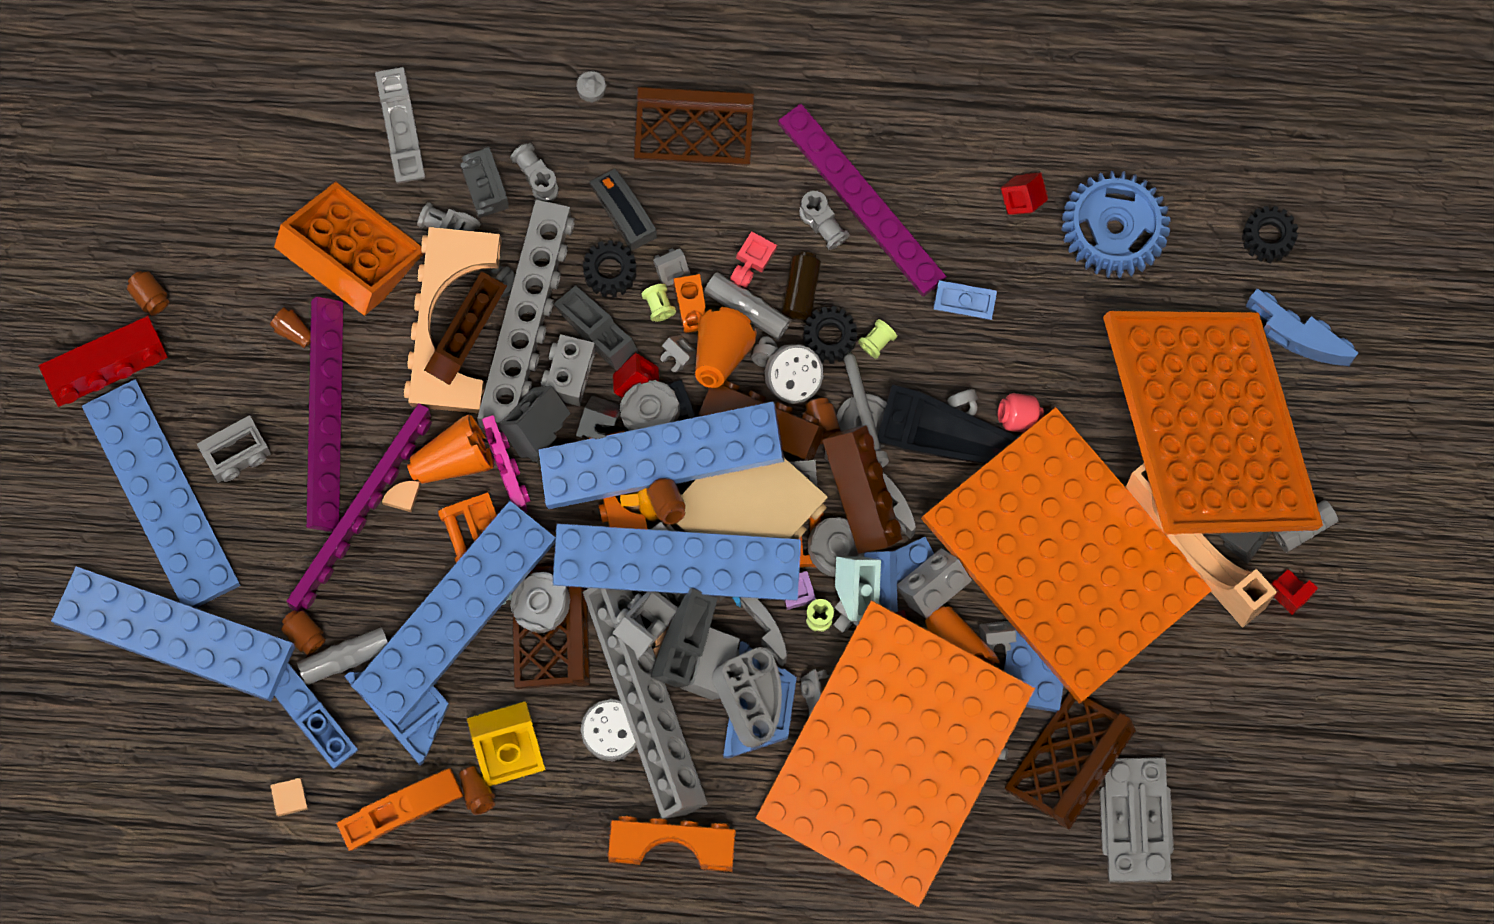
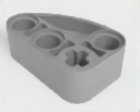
[712,647,782,748]

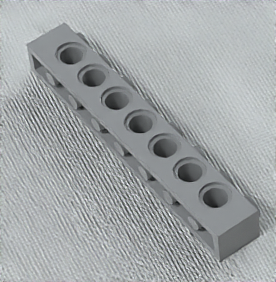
[477,200,575,432]
[583,588,707,819]

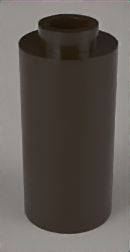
[782,252,821,321]

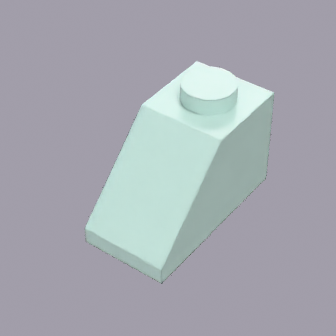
[835,556,881,621]

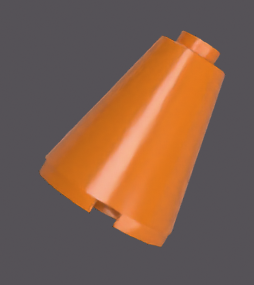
[695,307,757,388]
[407,415,494,484]
[925,605,999,666]

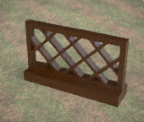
[634,87,754,166]
[513,566,590,689]
[1005,693,1136,830]

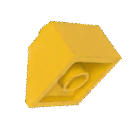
[467,701,545,787]

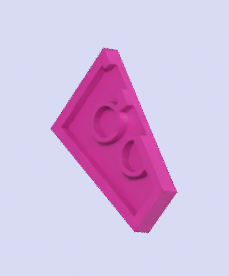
[482,415,530,513]

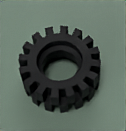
[1242,206,1298,263]
[583,240,637,298]
[803,306,857,364]

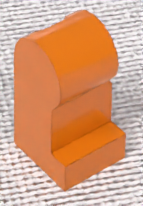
[673,274,706,333]

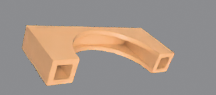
[404,227,502,413]
[1126,464,1277,628]

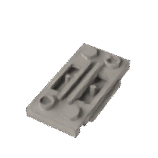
[1100,758,1173,883]

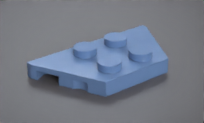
[723,642,797,759]
[345,671,449,766]

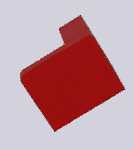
[1001,173,1048,215]
[613,353,659,398]
[1271,570,1318,615]

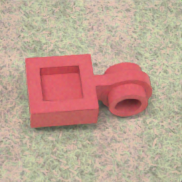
[730,231,777,288]

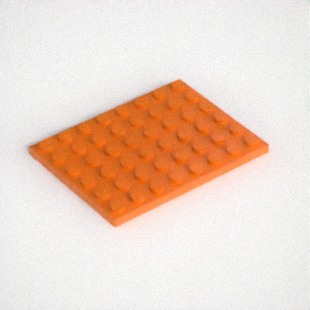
[1103,311,1323,534]
[921,407,1212,704]
[756,601,1035,907]

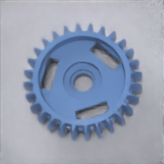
[1062,171,1170,278]

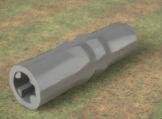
[704,272,791,340]
[296,627,388,686]

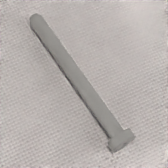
[844,353,889,467]

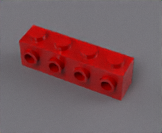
[38,316,168,407]

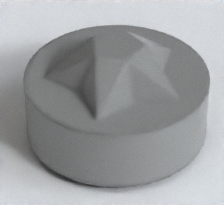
[577,71,606,102]

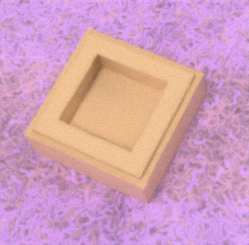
[270,778,308,816]

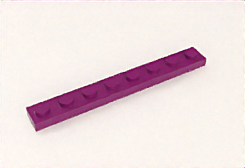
[778,104,946,297]
[306,297,343,532]
[286,403,432,612]

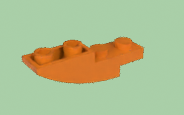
[336,768,463,851]

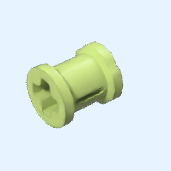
[641,284,676,322]
[858,319,897,359]
[806,599,834,632]

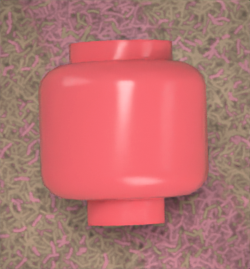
[997,393,1044,433]

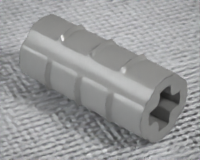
[1273,500,1338,553]

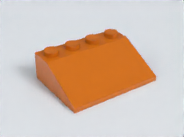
[274,182,424,316]

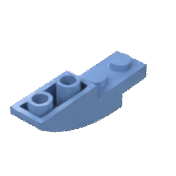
[1246,288,1358,366]
[274,663,358,769]

